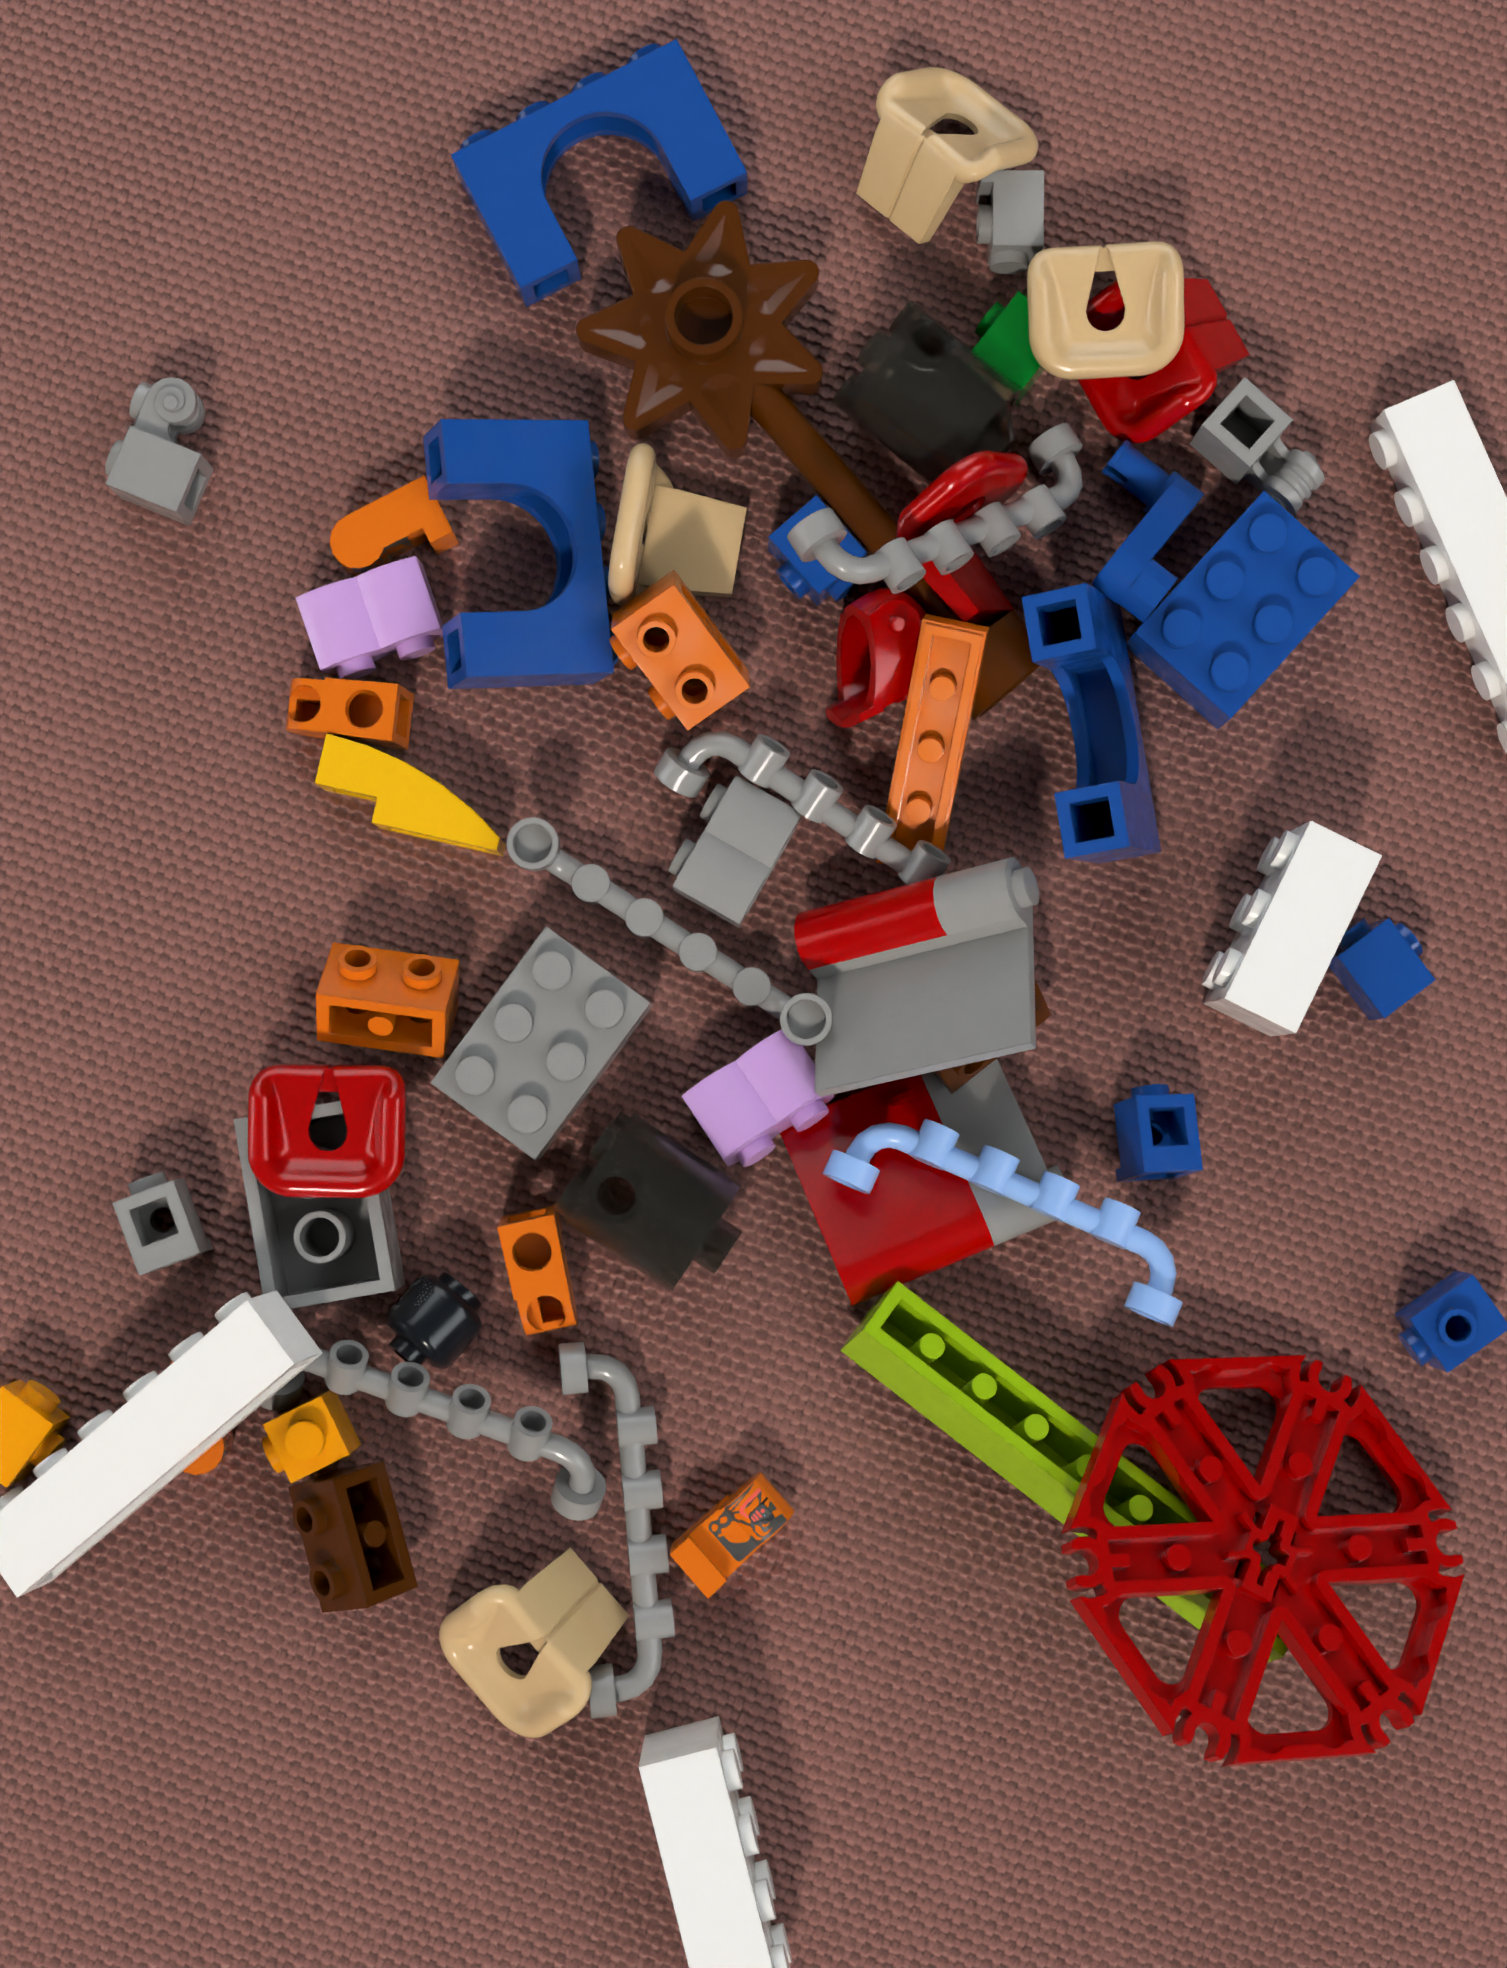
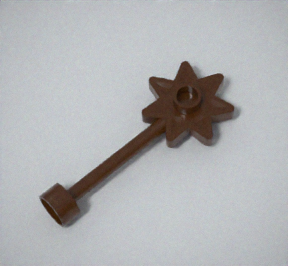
[576,200,1040,721]

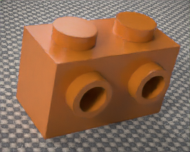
[609,570,750,731]
[316,942,460,1058]

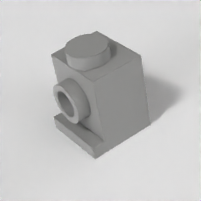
[975,170,1044,274]
[112,1171,213,1276]

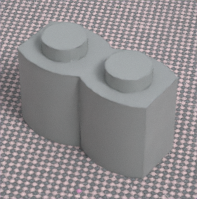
[668,776,802,928]

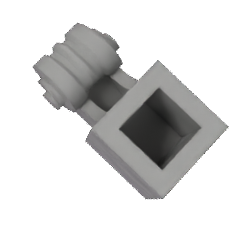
[105,377,214,526]
[1190,377,1325,515]

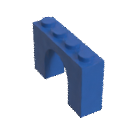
[451,39,747,307]
[423,419,618,689]
[1021,583,1161,864]

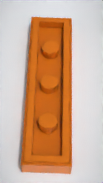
[876,614,990,865]

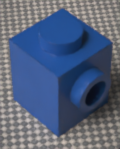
[768,495,867,606]
[1329,917,1436,1021]
[1394,1270,1507,1373]

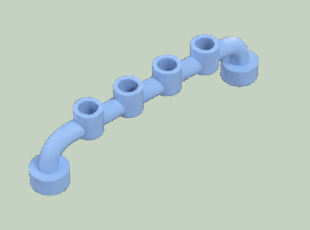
[822,1119,1183,1327]

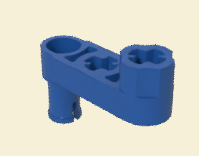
[1091,440,1205,623]

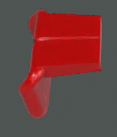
[1078,278,1250,444]
[896,451,1028,623]
[248,1064,406,1198]

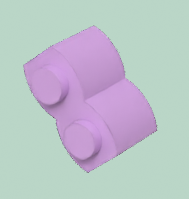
[296,556,443,680]
[682,1029,834,1167]

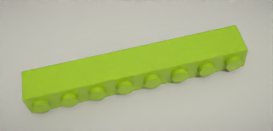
[840,1281,1288,1662]

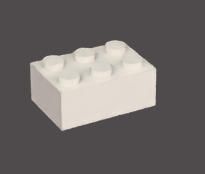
[1201,821,1382,1037]

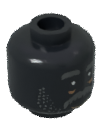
[386,1272,482,1369]

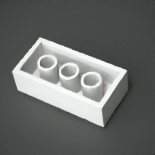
[638,1716,792,1968]

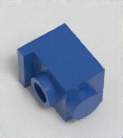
[1114,1084,1203,1182]

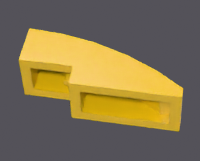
[315,733,506,856]

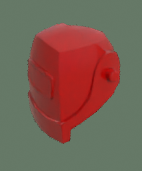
[825,588,927,728]

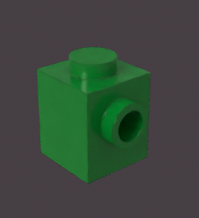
[967,291,1045,406]

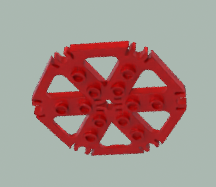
[1061,1355,1465,1767]

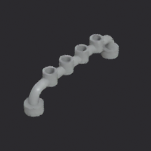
[787,423,1083,594]
[654,731,951,884]
[507,817,832,1046]
[261,1340,606,1521]
[558,1341,675,1719]

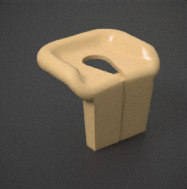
[856,67,1038,244]
[1027,241,1185,380]
[608,443,747,606]
[439,1548,629,1738]

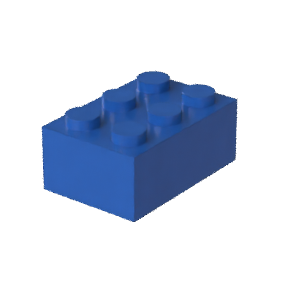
[1127,491,1360,730]

